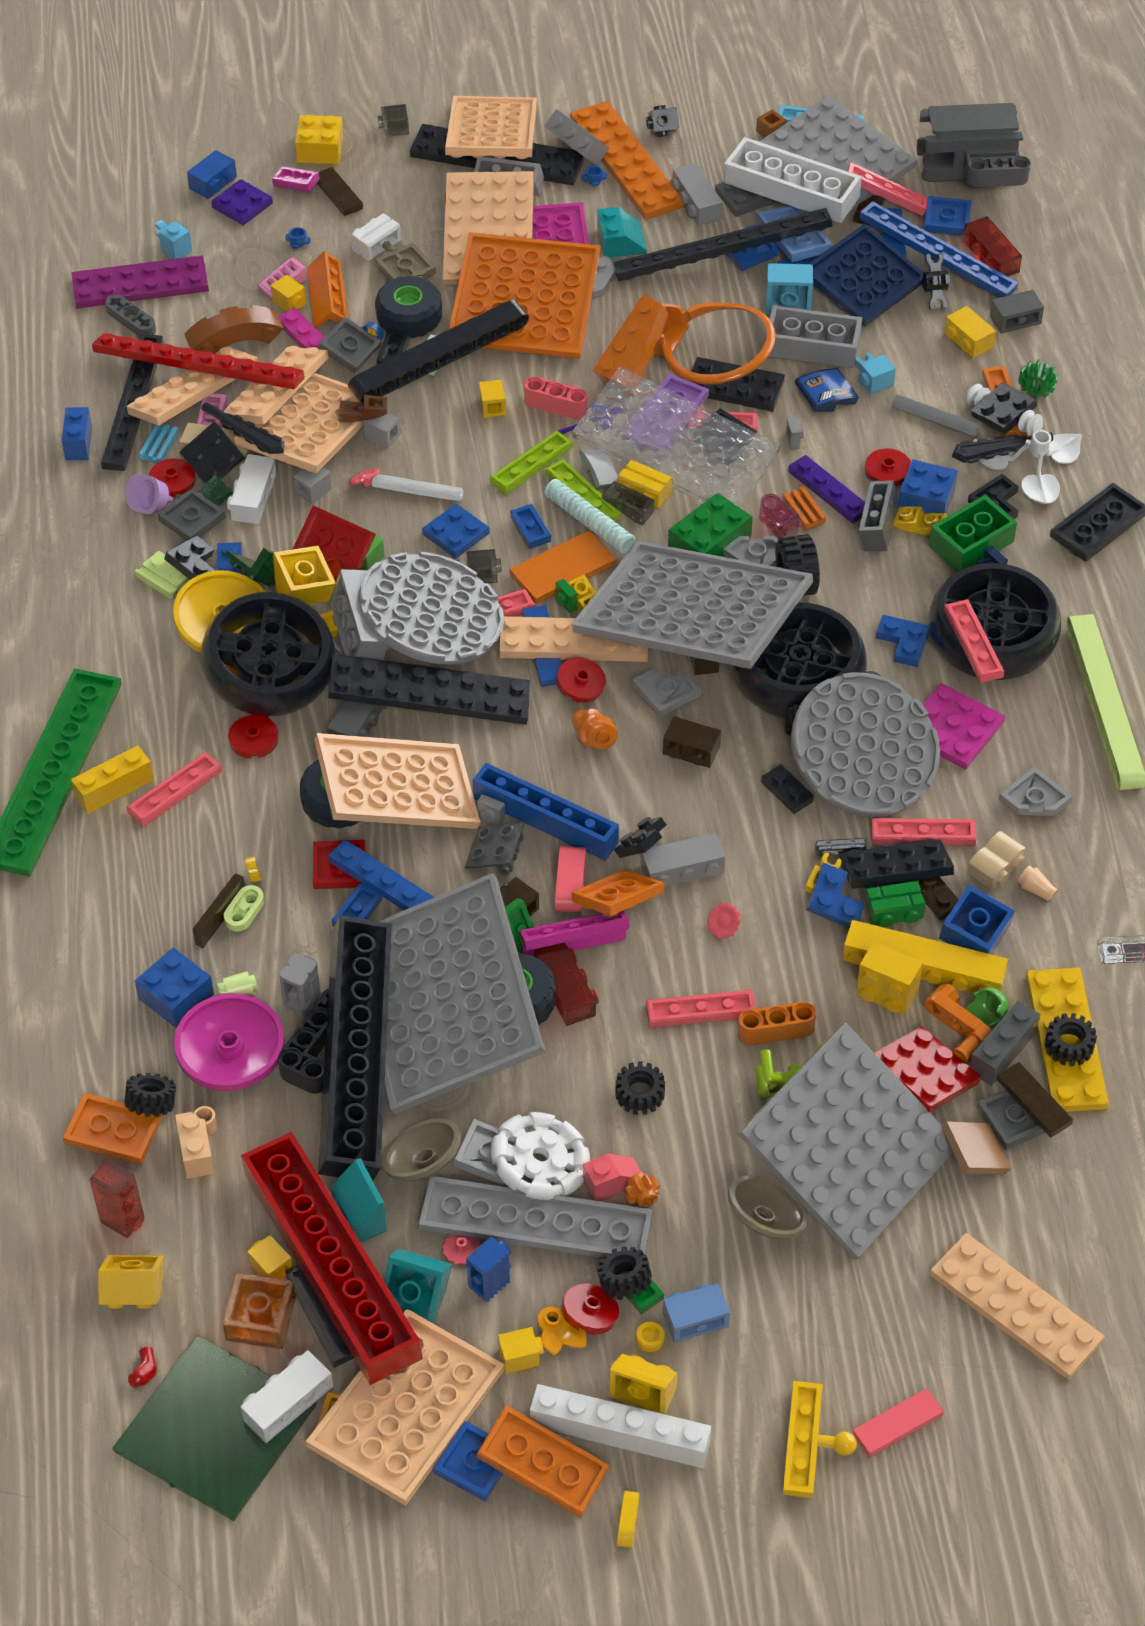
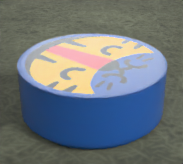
[362,322,384,340]

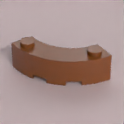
[184,305,283,354]

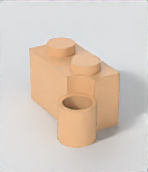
[175,1106,217,1179]

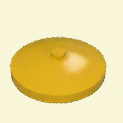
[173,570,265,653]

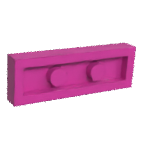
[278,308,325,348]

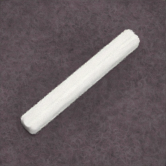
[372,474,463,502]

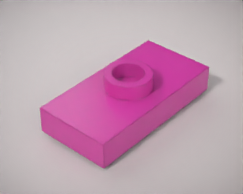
[272,166,320,192]

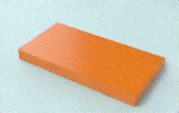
[509,530,616,604]
[476,1405,610,1518]

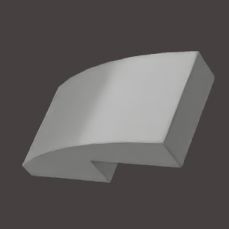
[579,448,618,489]

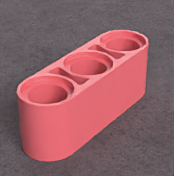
[524,376,588,419]
[555,846,586,913]

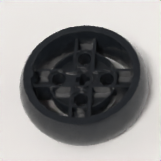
[928,563,1061,680]
[201,592,336,717]
[733,602,867,718]

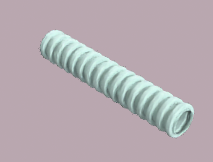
[544,479,635,554]

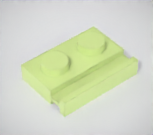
[135,551,190,599]

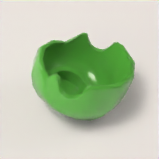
[967,986,1009,1029]

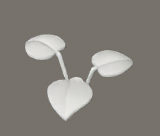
[973,430,1082,505]

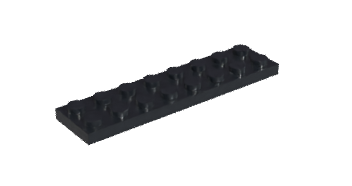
[410,124,585,186]
[328,654,530,725]

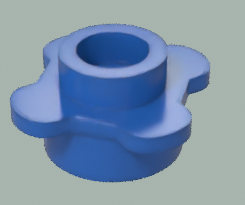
[581,165,607,186]
[285,227,311,248]

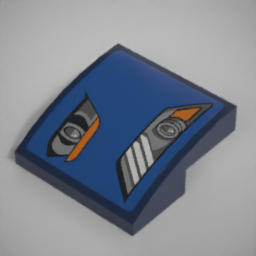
[794,368,859,412]

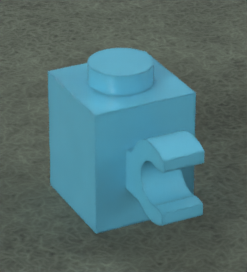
[154,220,192,259]
[855,353,896,394]

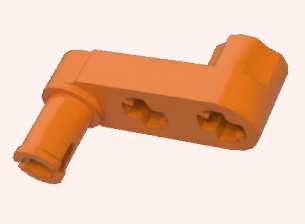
[925,983,992,1063]

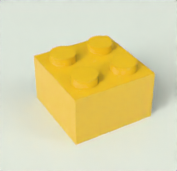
[295,115,344,164]
[856,941,923,1016]

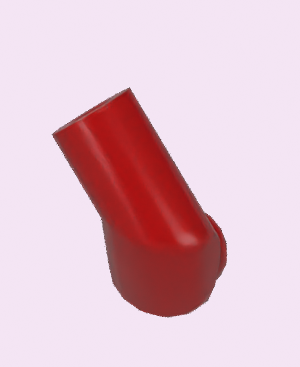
[128,1347,157,1388]

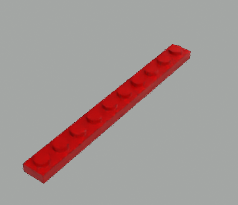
[92,333,305,389]

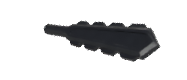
[202,402,285,454]
[952,432,1054,464]

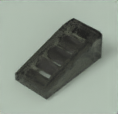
[602,481,655,526]

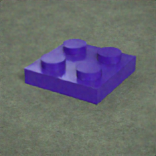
[211,179,273,226]

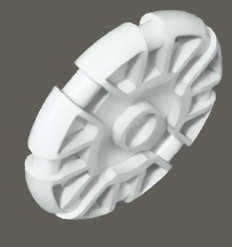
[491,1112,590,1200]

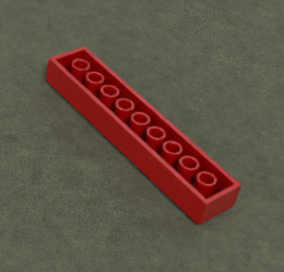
[241,1132,423,1385]

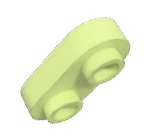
[224,885,264,932]

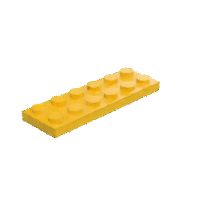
[1026,967,1109,1112]

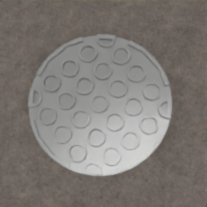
[359,552,504,664]
[791,672,940,817]

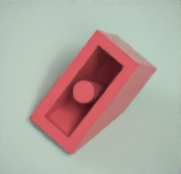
[583,1153,642,1201]

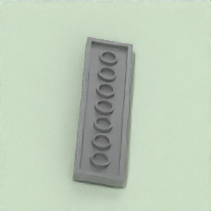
[419,1176,653,1258]

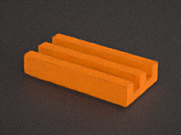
[782,486,826,530]

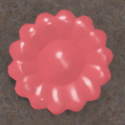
[349,468,380,487]
[707,903,741,939]
[442,1235,481,1266]

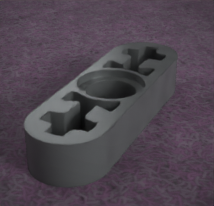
[105,295,156,337]

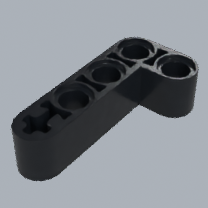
[278,988,329,1094]

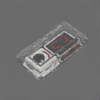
[1097,935,1145,965]

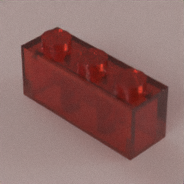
[962,216,1022,277]
[534,943,599,1027]
[89,1158,145,1239]

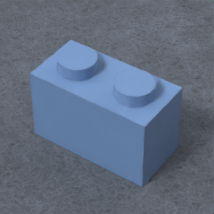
[663,1283,730,1342]

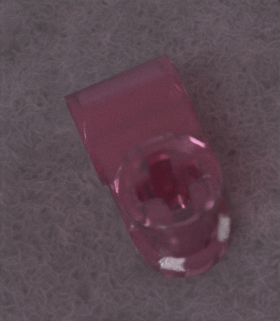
[759,494,802,538]

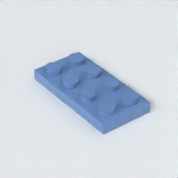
[757,205,832,262]

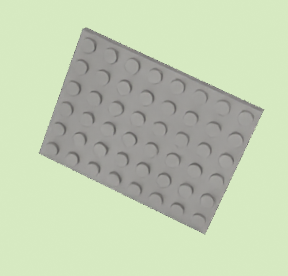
[571,541,813,669]
[378,873,546,1114]

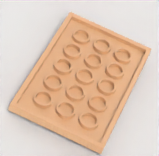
[445,96,537,159]
[443,171,534,285]
[234,373,364,474]
[314,733,481,829]
[306,1309,505,1506]

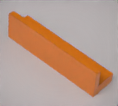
[307,251,348,328]

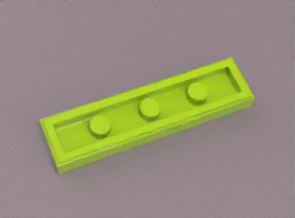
[490,431,573,495]
[545,459,621,522]

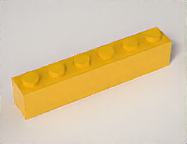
[843,920,1009,993]

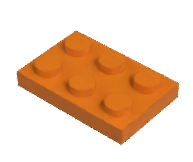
[572,869,664,917]
[63,1093,163,1165]

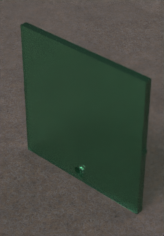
[112,1335,317,1521]

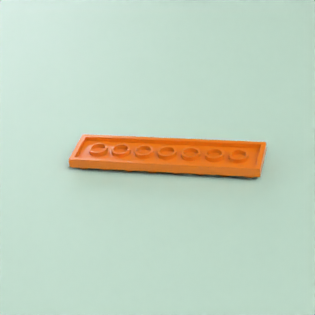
[570,101,684,220]

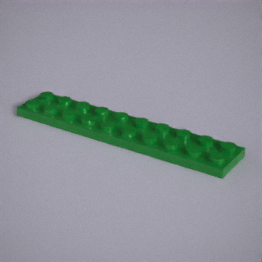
[0,668,122,877]

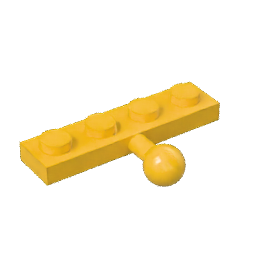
[783,1381,857,1498]

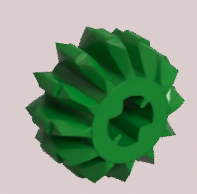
[1018,359,1058,399]

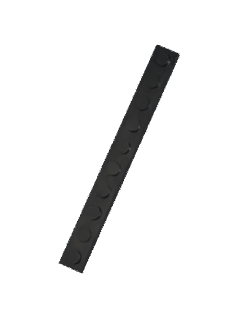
[613,208,833,281]

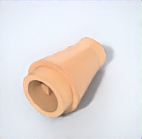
[1017,865,1058,902]

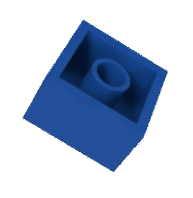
[897,459,958,513]
[939,885,1015,954]
[135,947,214,1028]

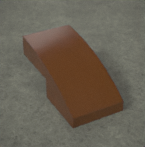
[339,395,387,422]

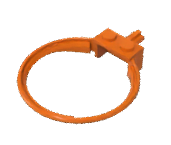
[653,302,776,384]

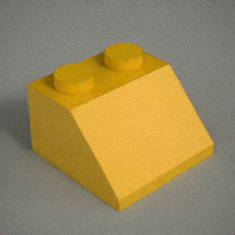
[273,546,336,605]
[98,1255,165,1309]
[610,1353,678,1415]

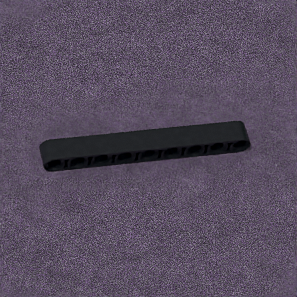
[348,300,529,402]

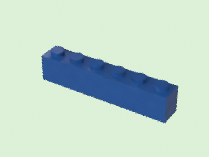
[472,763,619,861]

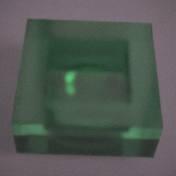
[199,474,233,507]

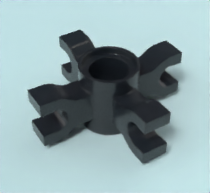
[922,253,950,309]

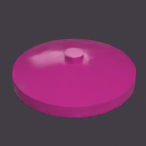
[174,994,285,1091]

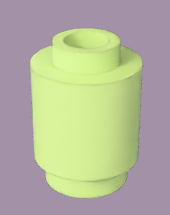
[217,971,258,997]

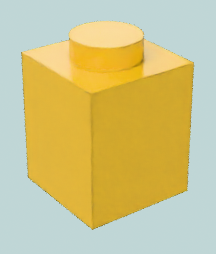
[270,275,306,312]
[479,379,506,418]
[247,1235,293,1288]
[498,1327,544,1374]

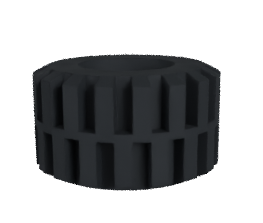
[775,534,820,596]

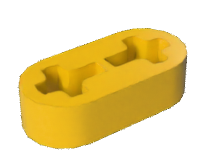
[617,1490,640,1548]

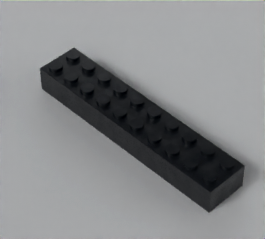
[318,915,392,1181]

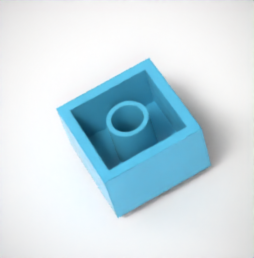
[766,263,813,315]

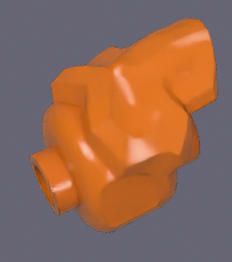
[572,709,618,750]

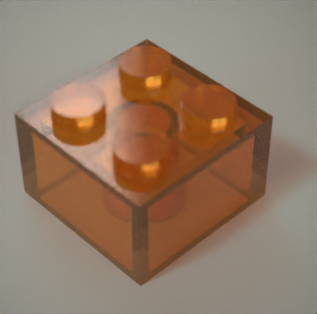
[223,1273,296,1349]

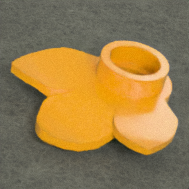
[537,1306,587,1356]

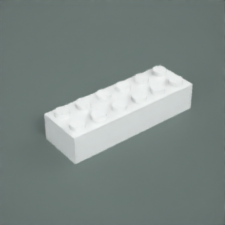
[725,137,861,223]

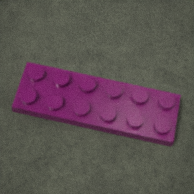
[71,255,209,309]

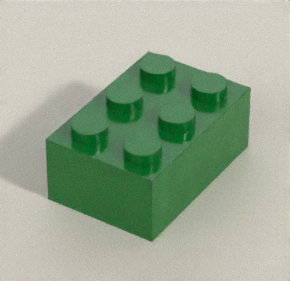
[668,492,753,557]
[929,495,1017,572]

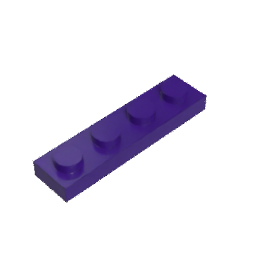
[788,455,865,524]

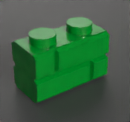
[865,881,925,927]

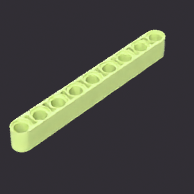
[1066,614,1145,791]

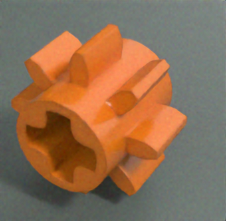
[625,1173,660,1208]

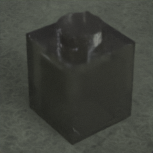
[377,104,409,137]
[466,549,502,584]

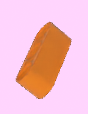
[738,1002,816,1045]

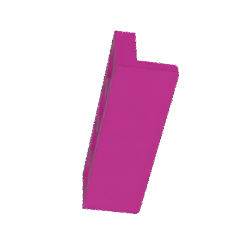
[519,911,630,959]

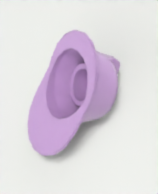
[125,474,173,514]

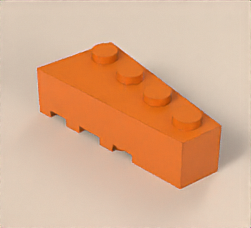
[593,294,669,400]

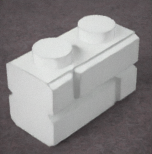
[351,213,401,261]

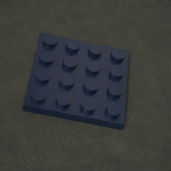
[809,224,923,327]

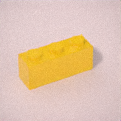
[71,745,154,814]

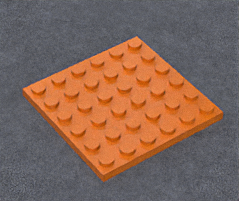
[449,232,601,359]

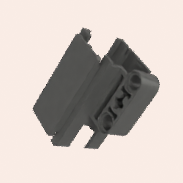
[916,103,1031,187]

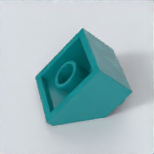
[597,207,647,258]
[331,1158,387,1243]
[383,1249,452,1324]

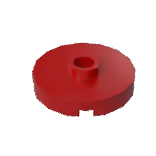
[865,448,911,487]
[148,458,196,497]
[556,657,606,703]
[228,715,279,759]
[561,1283,619,1335]

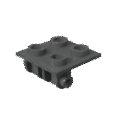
[465,822,524,875]

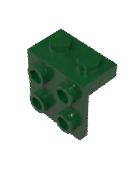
[225,548,276,587]

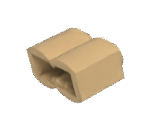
[967,831,1026,890]

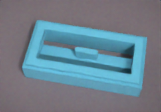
[139,424,179,463]

